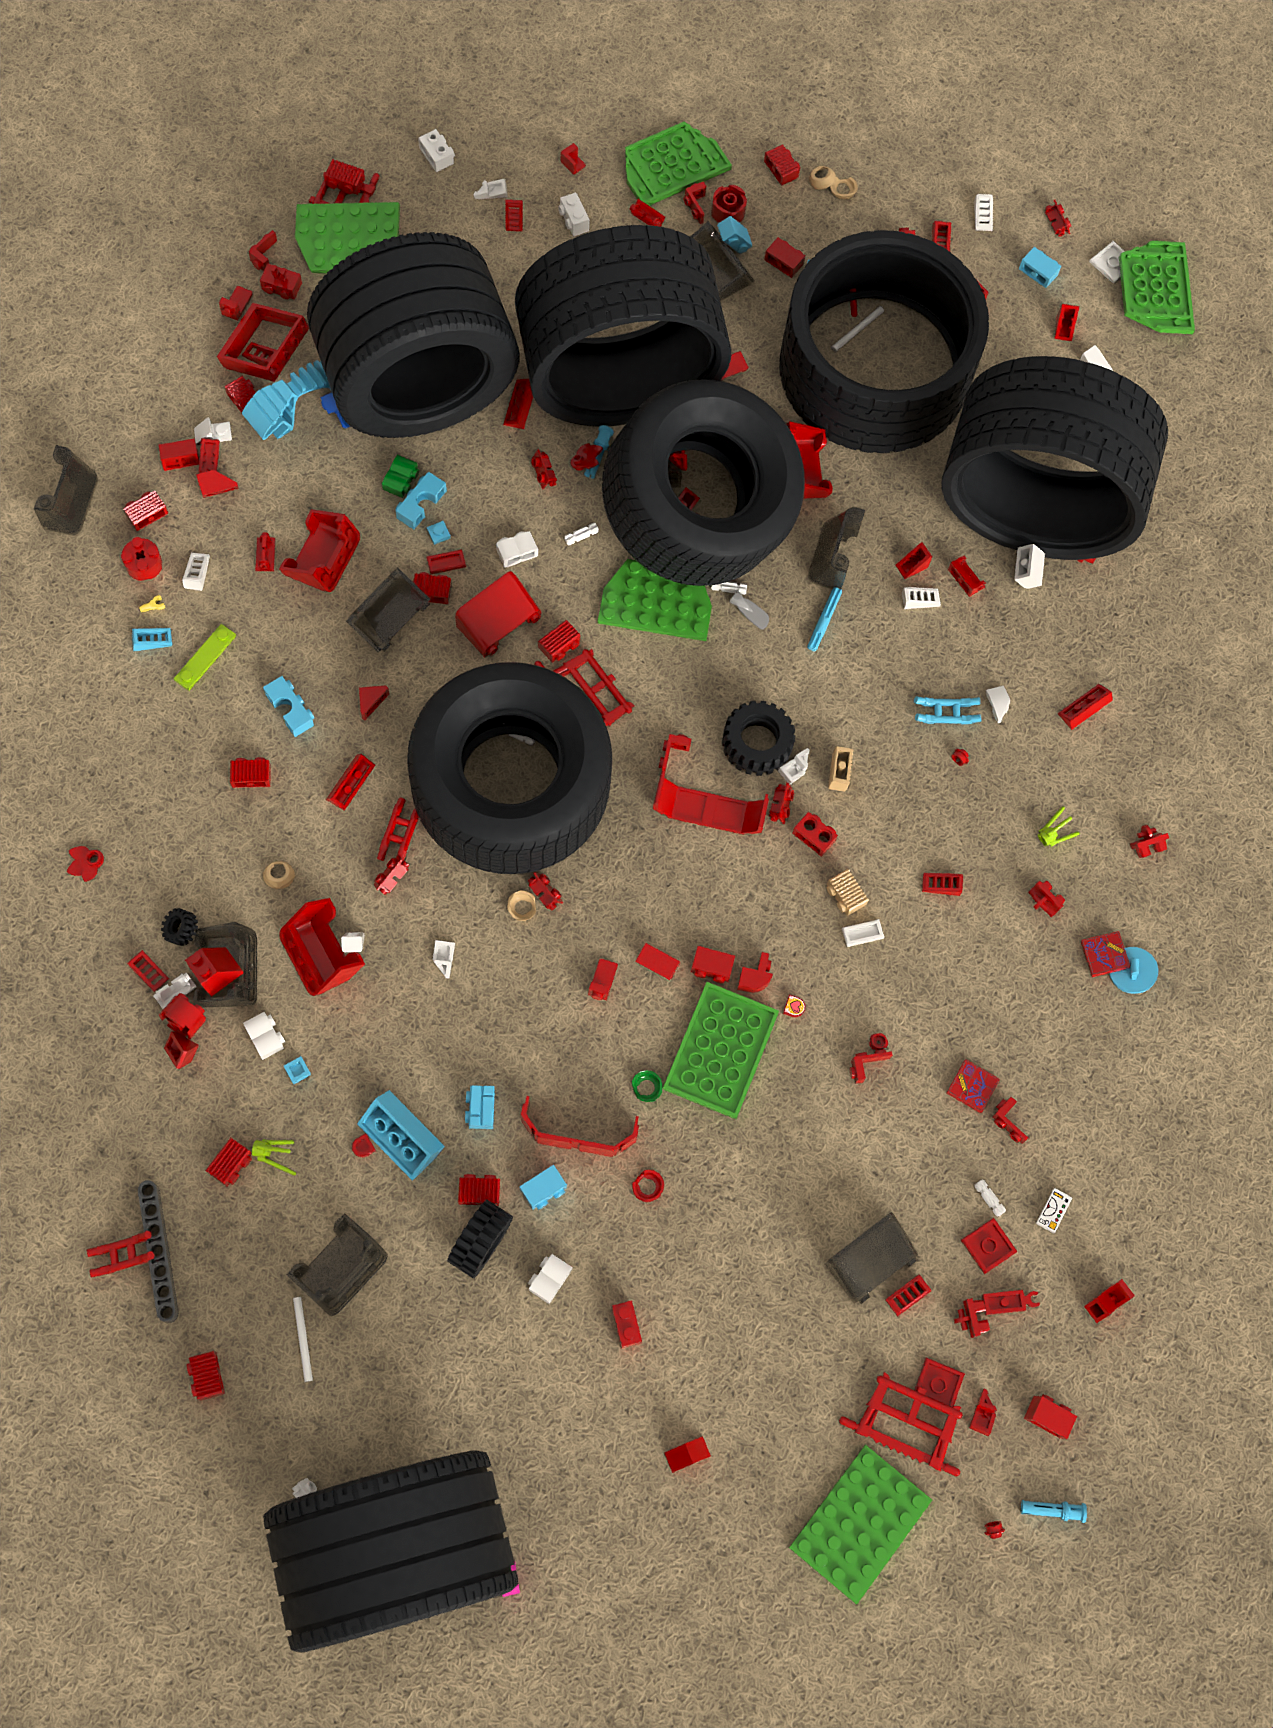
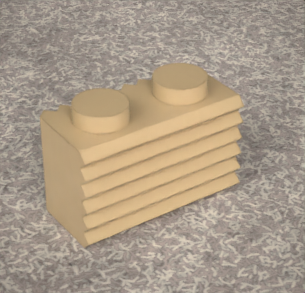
[828,746,854,792]
[826,869,869,916]

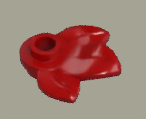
[570,443,603,471]
[67,846,104,882]

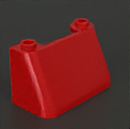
[786,421,833,499]
[279,509,360,592]
[455,571,541,658]

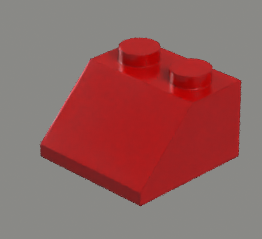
[185,947,244,997]

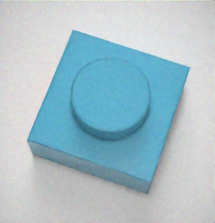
[427,521,451,545]
[284,1056,311,1084]

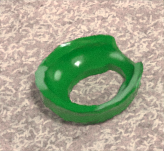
[632,1070,663,1102]

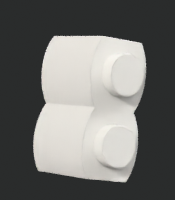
[496,531,538,567]
[243,1012,285,1060]
[528,1254,572,1304]

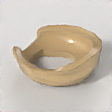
[809,166,836,190]
[830,177,858,199]
[263,861,295,889]
[507,890,536,921]

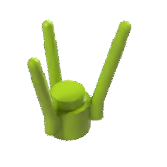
[1038,806,1080,847]
[252,1139,296,1176]

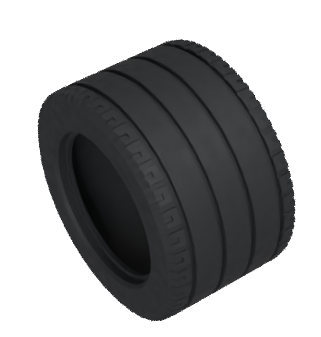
[307,232,520,438]
[263,1450,518,1653]

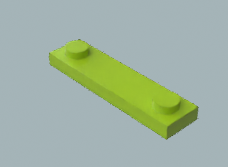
[174,624,236,691]

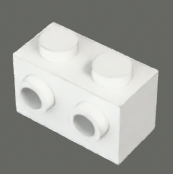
[418,129,455,172]
[558,193,589,236]
[1014,544,1045,589]

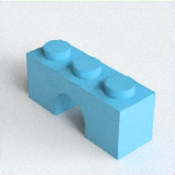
[395,471,447,530]
[263,676,314,737]

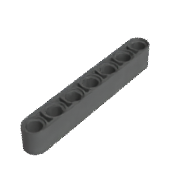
[138,1180,179,1323]

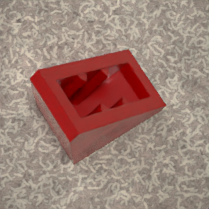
[1054,303,1080,341]
[896,542,933,579]
[359,685,390,721]
[164,1031,199,1069]
[664,1436,711,1473]

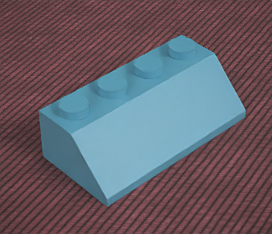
[357,1090,445,1181]

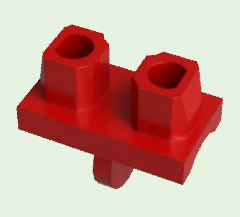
[1130,825,1169,858]
[1028,881,1065,918]
[954,1298,990,1338]

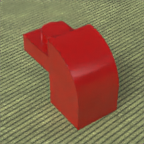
[737,952,773,993]
[1084,1279,1135,1323]

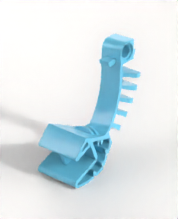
[242,360,331,440]

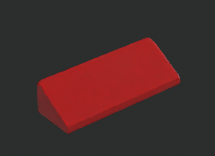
[503,378,533,430]
[1058,684,1113,730]
[326,754,375,811]

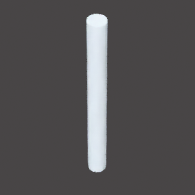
[831,306,884,352]
[293,1297,313,1382]

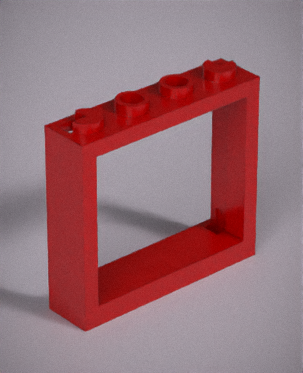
[217,303,309,382]

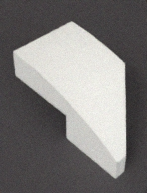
[474,179,508,199]
[986,686,1010,723]
[778,748,809,785]
[433,940,455,978]

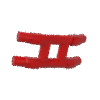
[377,797,419,863]
[87,1231,155,1278]

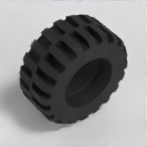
[722,700,796,776]

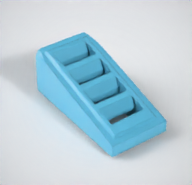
[132,628,172,651]

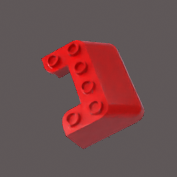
[279,898,365,996]

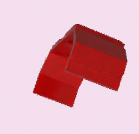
[653,771,769,835]
[521,1096,639,1157]

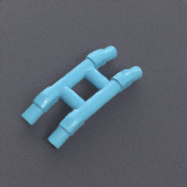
[914,696,982,724]

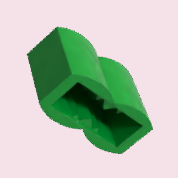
[382,455,419,498]

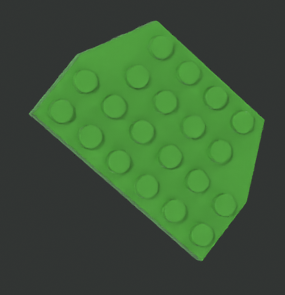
[625,122,732,206]
[295,202,400,273]
[1119,241,1195,334]
[598,559,712,641]

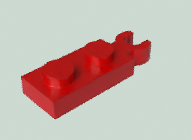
[982,1290,1040,1315]

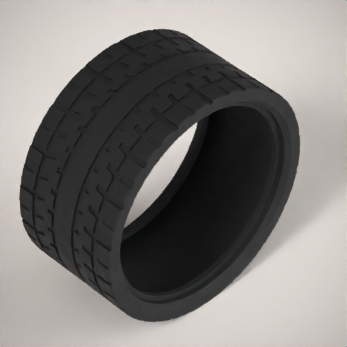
[515,225,732,427]
[779,230,989,453]
[941,356,1168,560]

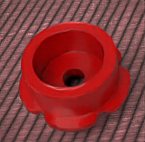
[951,749,969,766]
[869,1033,888,1051]
[984,1521,1005,1539]

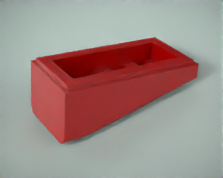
[505,199,523,231]
[932,221,951,251]
[242,342,277,368]
[922,873,963,896]
[127,950,169,992]
[885,1275,931,1317]

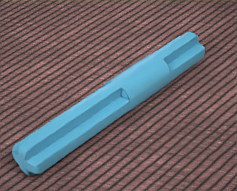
[807,587,842,651]

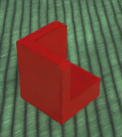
[560,143,586,175]

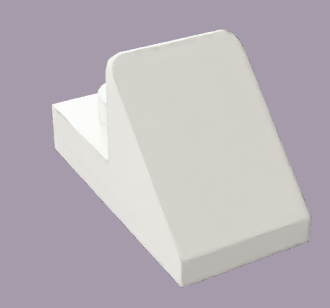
[194,417,232,445]

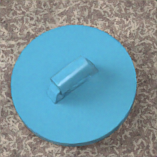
[1109,947,1158,994]

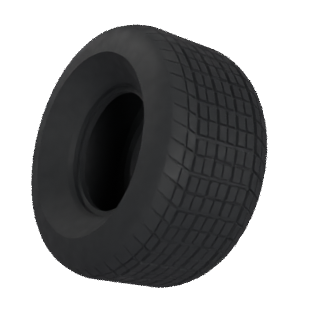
[602,379,805,586]
[407,662,612,874]

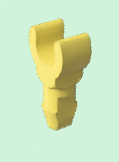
[139,595,165,612]

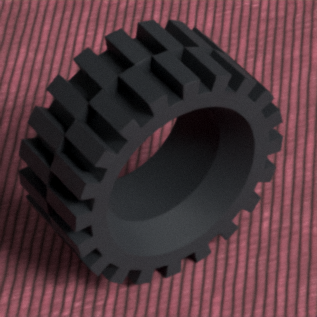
[447,1200,513,1278]

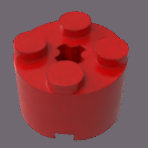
[711,185,747,223]
[121,537,162,581]
[159,993,206,1040]

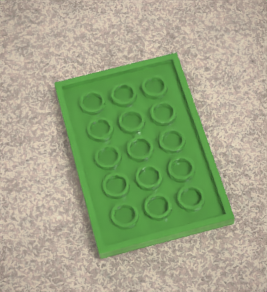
[663,982,779,1119]
[789,1445,932,1605]

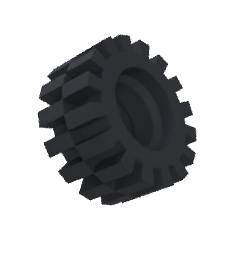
[161,908,198,946]

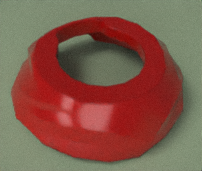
[632,1170,665,1202]

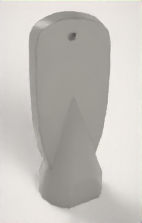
[729,591,769,630]

